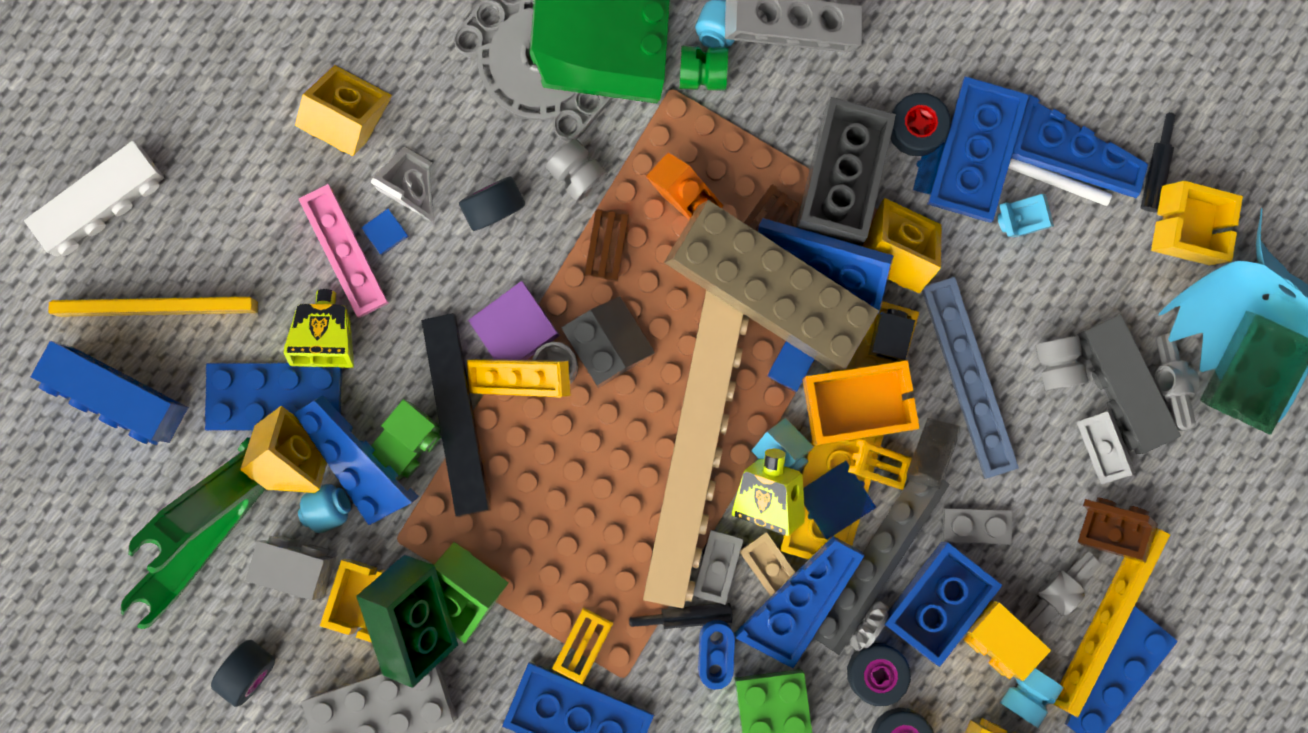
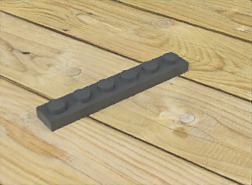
[813,466,950,655]

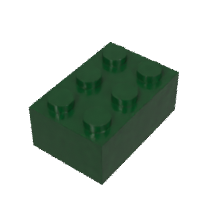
[356,554,458,688]

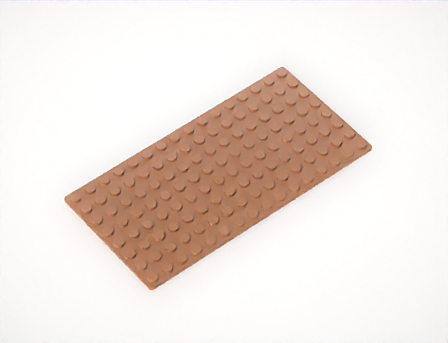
[397,89,878,678]

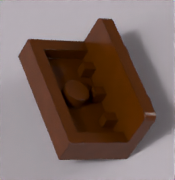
[1078,497,1158,563]

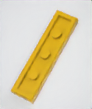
[467,359,571,397]

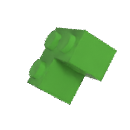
[371,399,442,480]

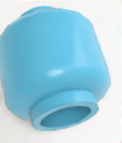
[695,0,735,48]
[298,484,351,533]

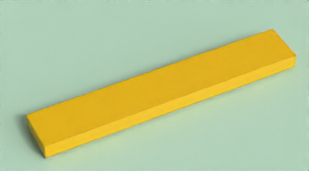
[48,297,258,317]
[1053,528,1170,717]

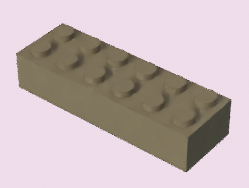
[664,200,879,371]

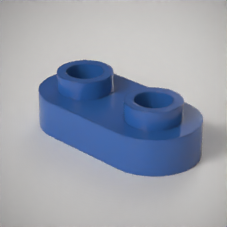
[698,620,735,690]

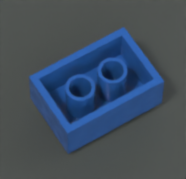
[885,542,1002,667]

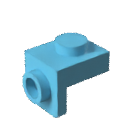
[998,194,1054,237]

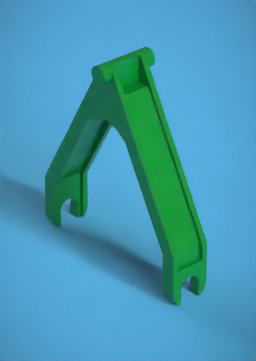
[120,437,265,629]

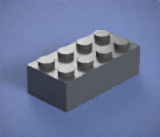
[796,97,896,246]

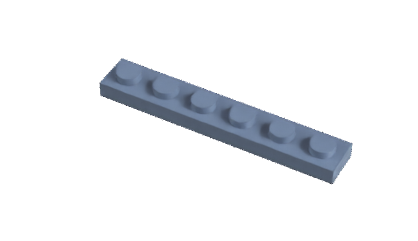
[922,277,1019,479]

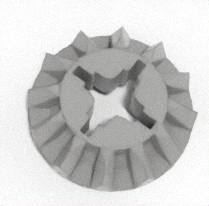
[851,601,889,651]

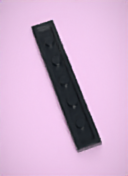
[421,313,491,517]

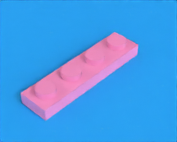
[299,184,389,318]

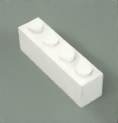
[24,141,164,257]

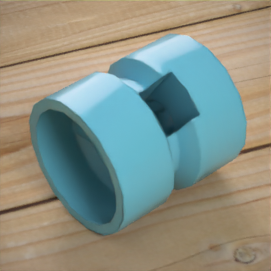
[1000,668,1064,728]

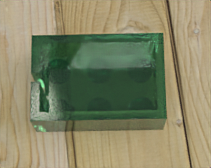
[1200,310,1308,435]

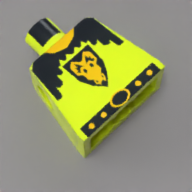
[283,289,354,368]
[732,448,805,536]

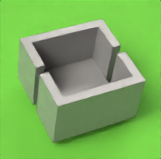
[245,535,336,600]

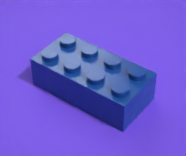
[30,341,189,445]

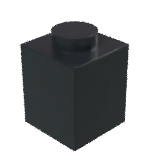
[868,309,915,362]

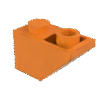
[646,152,723,220]

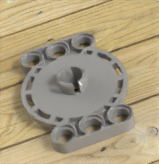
[453,0,613,142]

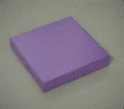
[468,281,560,360]

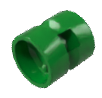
[679,45,728,91]

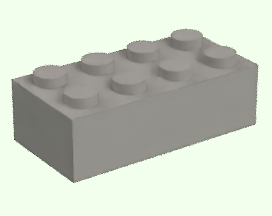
[301,663,458,733]

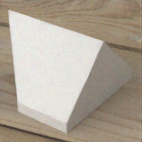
[371,147,434,223]

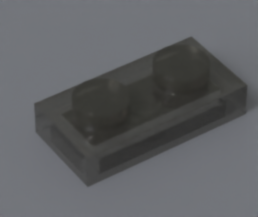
[907,418,960,489]

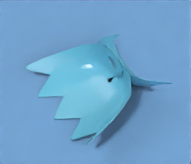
[1159,208,1308,422]

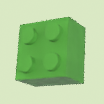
[434,542,509,643]
[734,669,812,733]

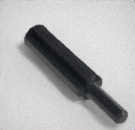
[1140,112,1176,213]
[629,603,733,629]

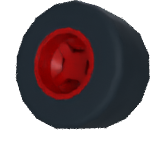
[890,93,951,156]

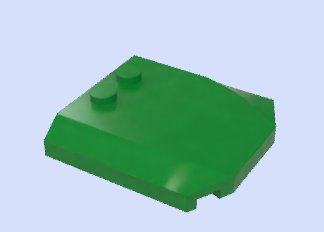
[529,0,670,104]

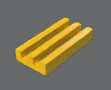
[848,439,912,490]
[552,607,614,684]

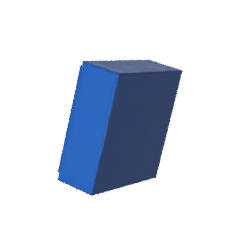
[361,209,409,256]

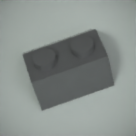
[561,296,655,388]

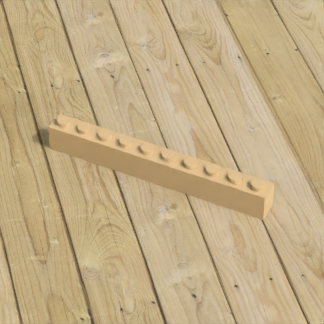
[643,290,749,608]

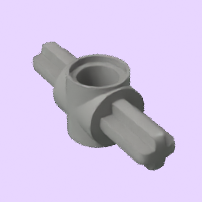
[1153,333,1199,431]
[1022,552,1101,635]

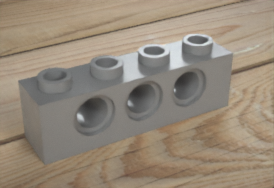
[725,0,862,52]

